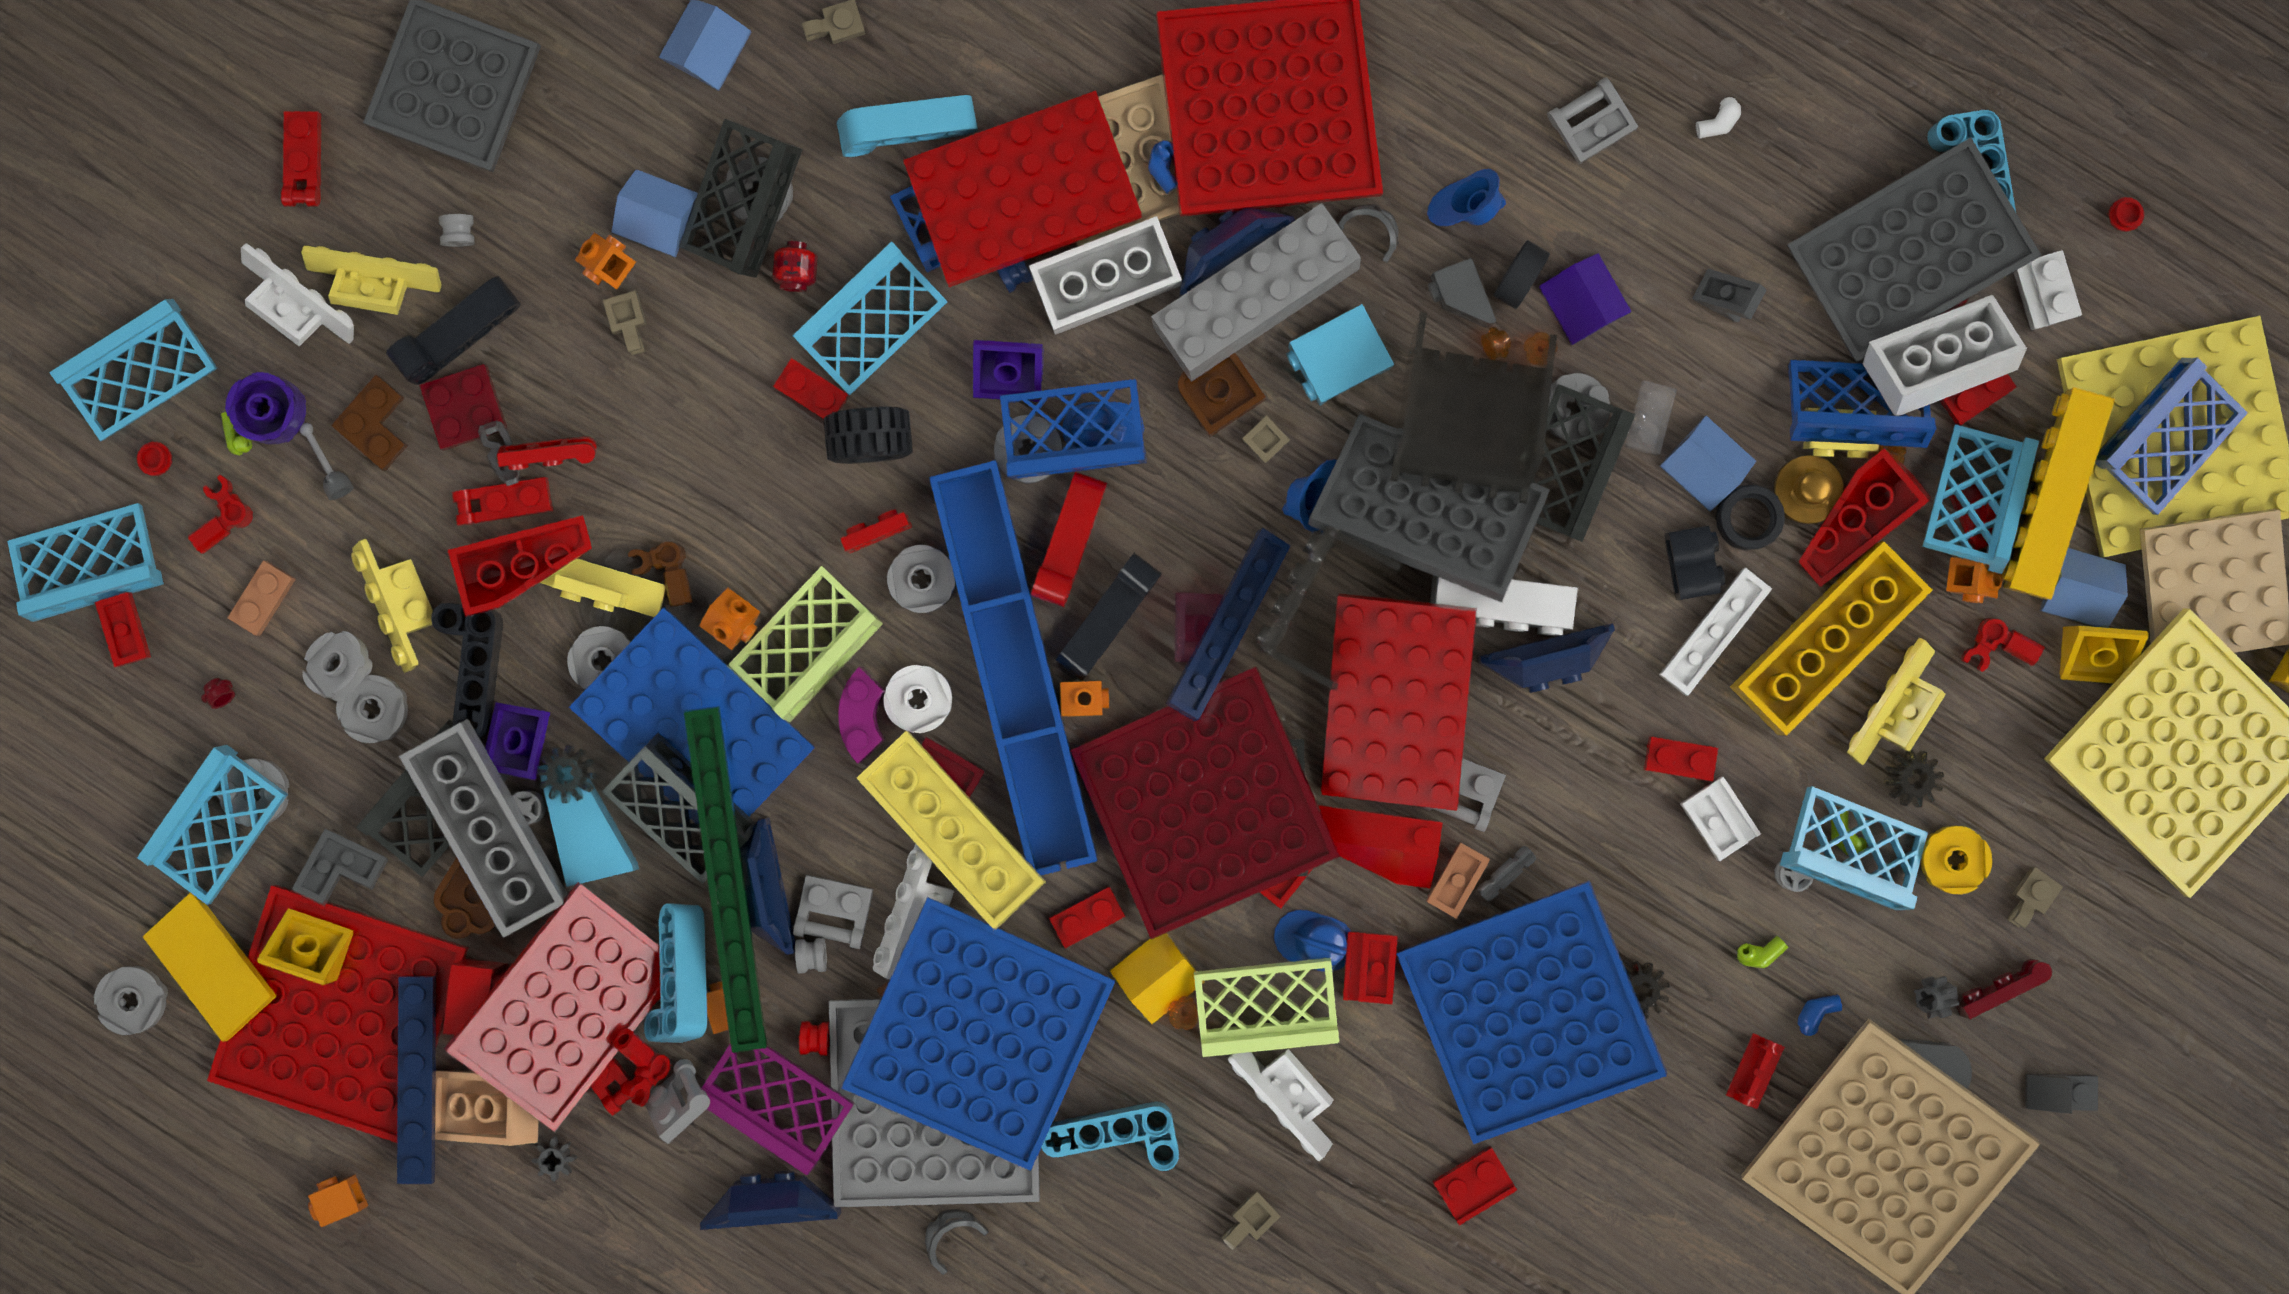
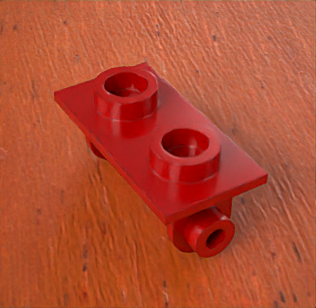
[1725,1033,1785,1109]

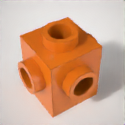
[575,232,636,289]
[1946,557,2003,604]
[699,588,760,650]

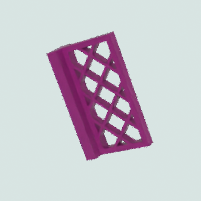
[701,1043,855,1175]

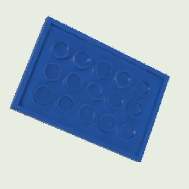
[569,607,815,824]

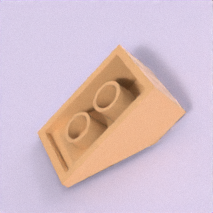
[435,1070,539,1146]

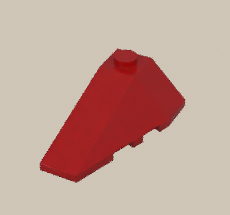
[1798,448,1931,587]
[448,515,592,617]
[1318,805,1443,888]

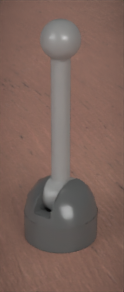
[299,423,354,500]

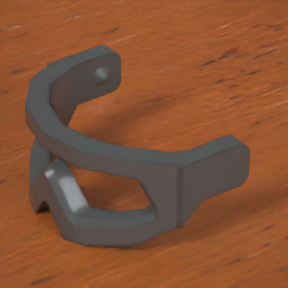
[1338,204,1399,263]
[478,420,520,486]
[925,1209,989,1275]

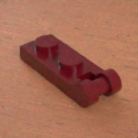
[1956,959,2052,1019]

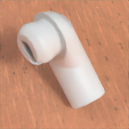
[1696,97,1741,139]

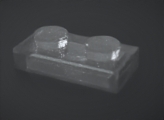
[1625,380,1677,456]

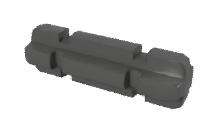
[1477,846,1536,901]

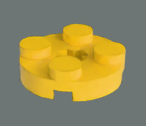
[1920,826,1992,895]

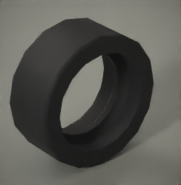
[1494,240,1550,309]
[1716,485,1785,551]

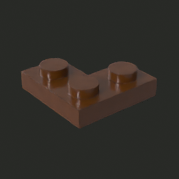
[331,375,408,471]

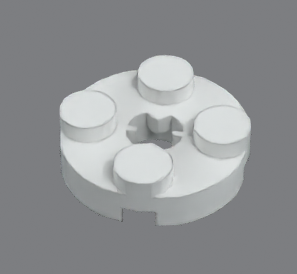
[884,665,953,733]

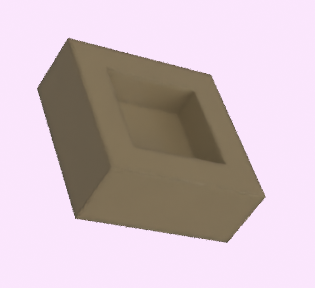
[1242,415,1290,464]

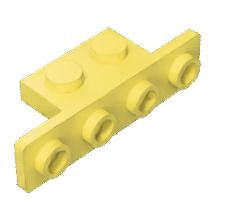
[301,246,442,315]
[351,539,433,673]
[540,559,666,617]
[1847,638,1946,765]

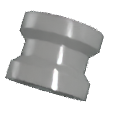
[439,214,475,247]
[512,790,547,824]
[1774,860,1813,892]
[795,938,827,974]

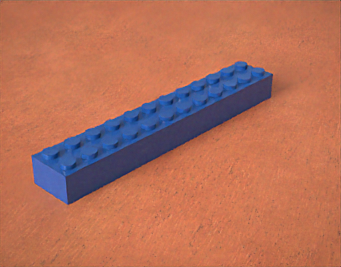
[929,460,1098,876]

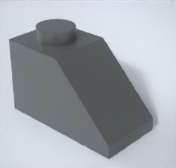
[1428,258,1496,328]

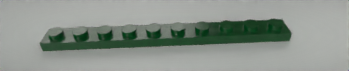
[684,706,767,1053]

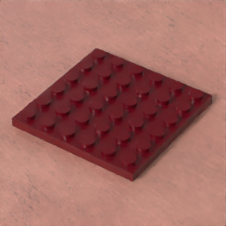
[1070,667,1340,939]

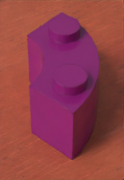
[838,667,886,764]

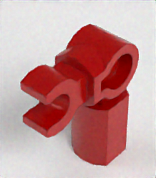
[188,475,253,554]
[1961,618,2045,672]
[613,1029,670,1107]

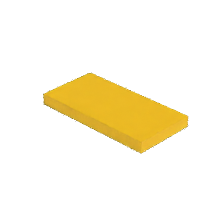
[142,893,277,1041]

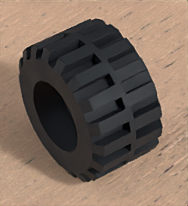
[823,407,913,464]

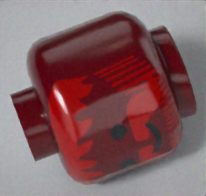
[772,241,818,292]

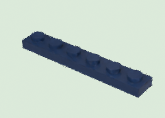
[1166,528,1291,722]
[397,976,436,1184]

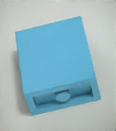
[1286,304,1394,406]

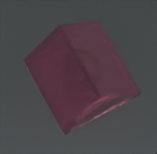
[1174,593,1223,662]

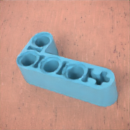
[837,95,978,157]
[1927,110,2016,212]
[644,903,707,1043]
[1041,1102,1179,1171]

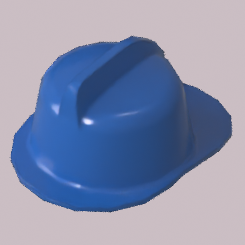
[1427,169,1506,226]
[1063,402,1144,449]
[1282,459,1337,532]
[1274,910,1351,972]

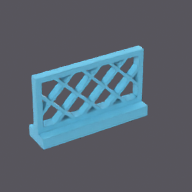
[793,242,948,395]
[49,299,218,441]
[1922,424,2039,574]
[7,503,163,622]
[137,745,288,905]
[1780,786,1928,910]

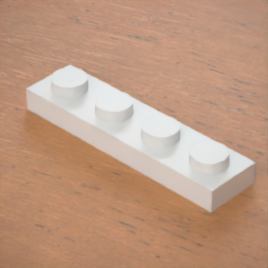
[1659,568,1772,696]

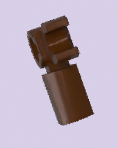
[628,542,693,607]

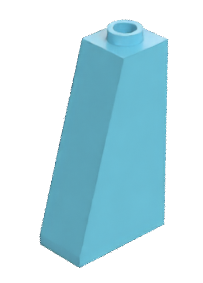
[538,753,639,887]

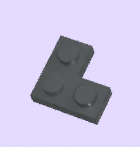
[291,829,388,906]

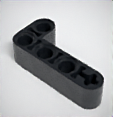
[386,276,521,385]
[1055,553,1162,681]
[431,603,503,739]

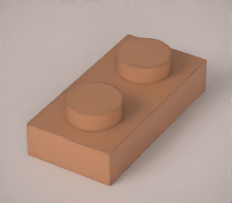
[228,560,296,636]
[1426,842,1490,919]

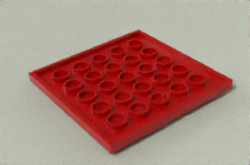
[1156,0,1383,217]
[207,885,469,1143]

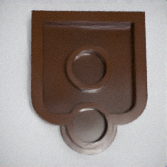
[1178,353,1266,437]
[434,857,496,939]

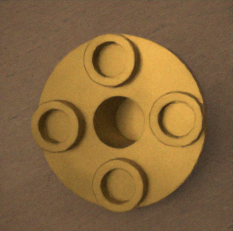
[1774,455,1844,524]

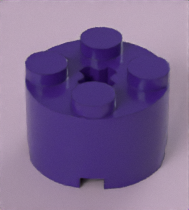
[225,372,306,444]

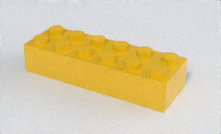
[2002,387,2115,600]
[1730,541,1933,736]

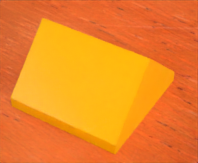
[2060,626,2148,684]
[258,908,353,985]
[1110,933,1205,1024]

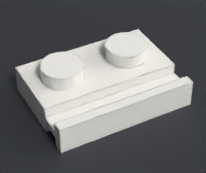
[2013,250,2082,331]
[1680,777,1761,861]

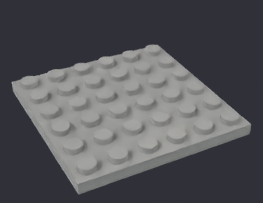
[829,999,1040,1207]

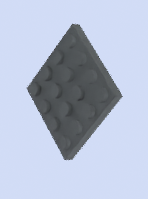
[363,0,541,173]

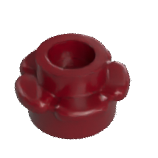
[201,678,235,709]

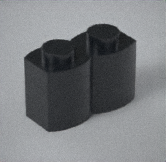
[1664,526,1725,600]

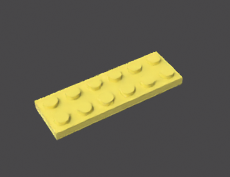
[857,731,1046,929]

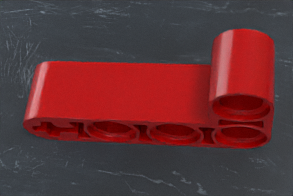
[1031,472,1108,608]

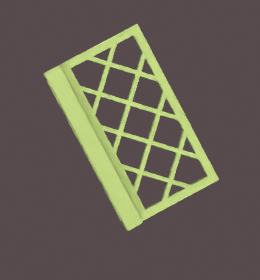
[728,566,883,722]
[1194,958,1339,1057]

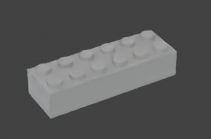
[1151,203,1361,382]
[399,719,568,938]

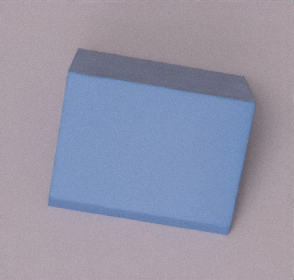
[659,0,752,91]
[612,169,698,258]
[1660,416,1756,512]
[2040,548,2128,628]

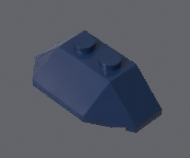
[1179,208,1295,298]
[1476,623,1615,693]
[740,817,796,955]
[700,1170,841,1230]

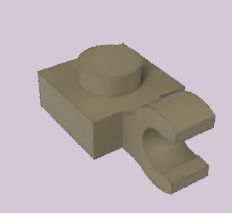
[802,0,865,44]
[603,291,647,356]
[2007,867,2063,928]
[1221,1190,1281,1250]

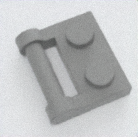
[1547,77,1638,165]
[1420,759,1506,832]
[793,875,874,949]
[645,1059,710,1144]

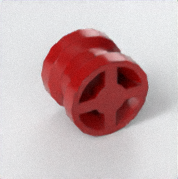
[799,1021,830,1056]

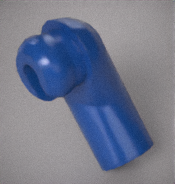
[1148,140,1177,194]
[1798,994,1842,1036]

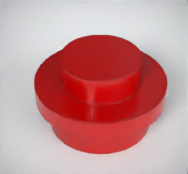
[2109,197,2144,232]
[137,442,172,476]

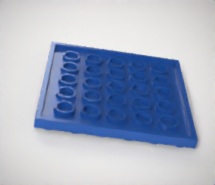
[1396,880,1667,1144]
[841,897,1115,1171]

